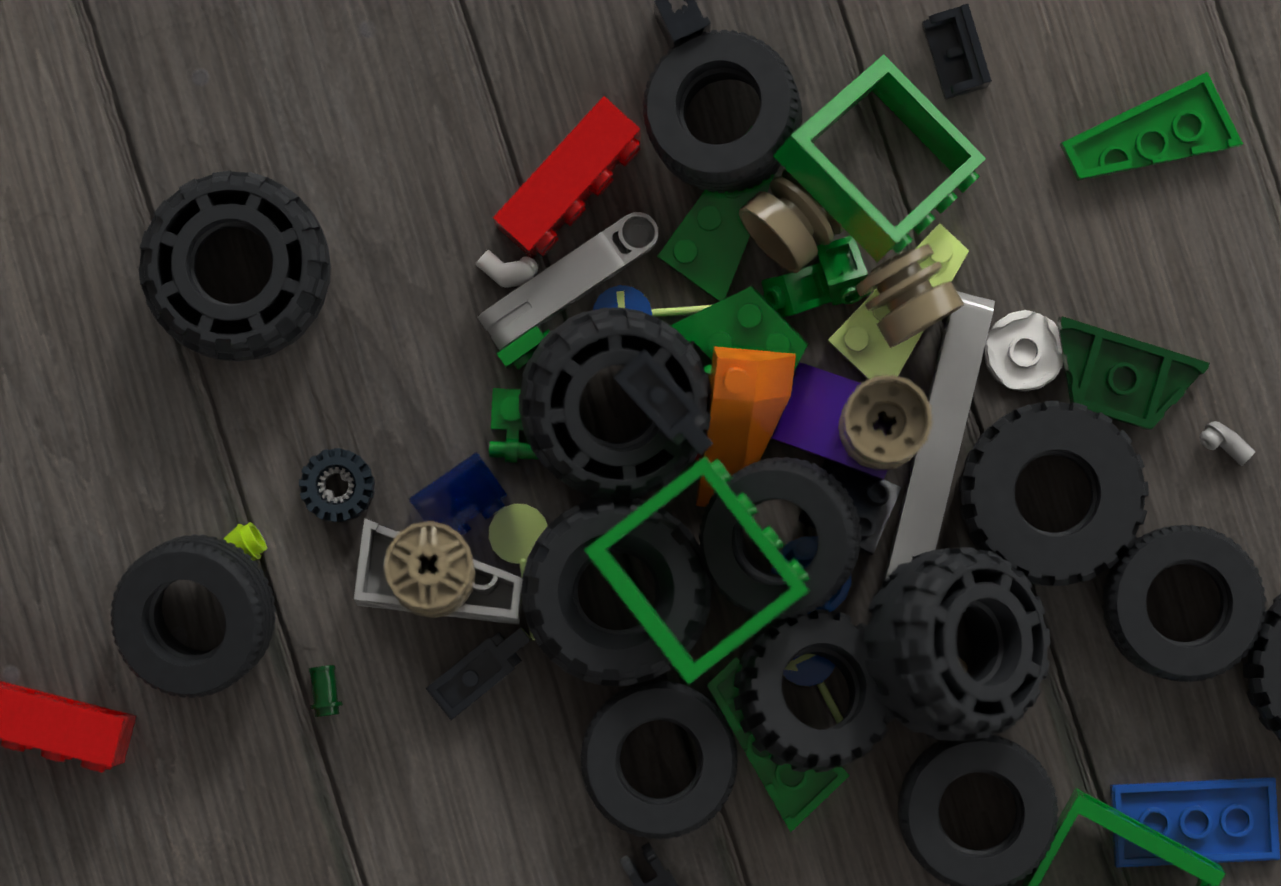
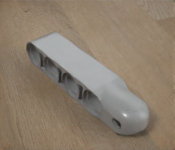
[477,212,658,351]

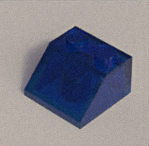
[409,452,508,537]

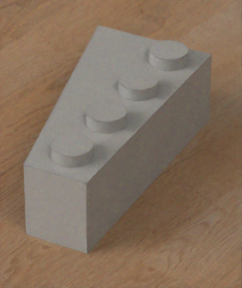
[354,518,523,625]

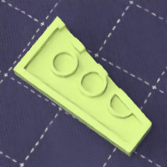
[827,223,969,380]

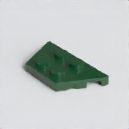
[1057,316,1210,430]

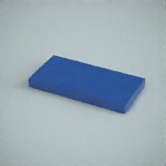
[1110,777,1280,867]

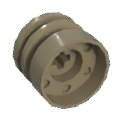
[739,168,845,273]
[855,244,964,348]
[838,375,932,471]
[384,521,476,618]

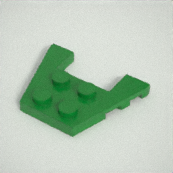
[670,286,809,373]

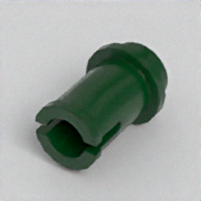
[309,665,343,717]

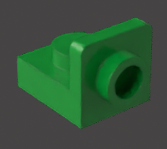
[817,236,871,306]
[761,263,833,317]
[497,326,550,370]

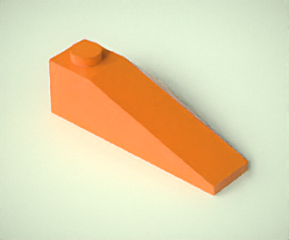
[696,346,796,507]

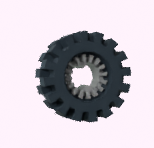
[299,448,375,522]

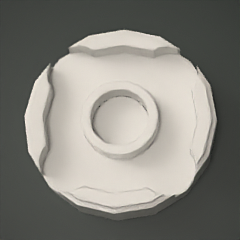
[983,310,1063,392]

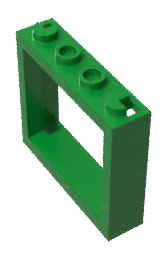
[773,54,986,263]
[585,457,810,684]
[1021,788,1225,886]

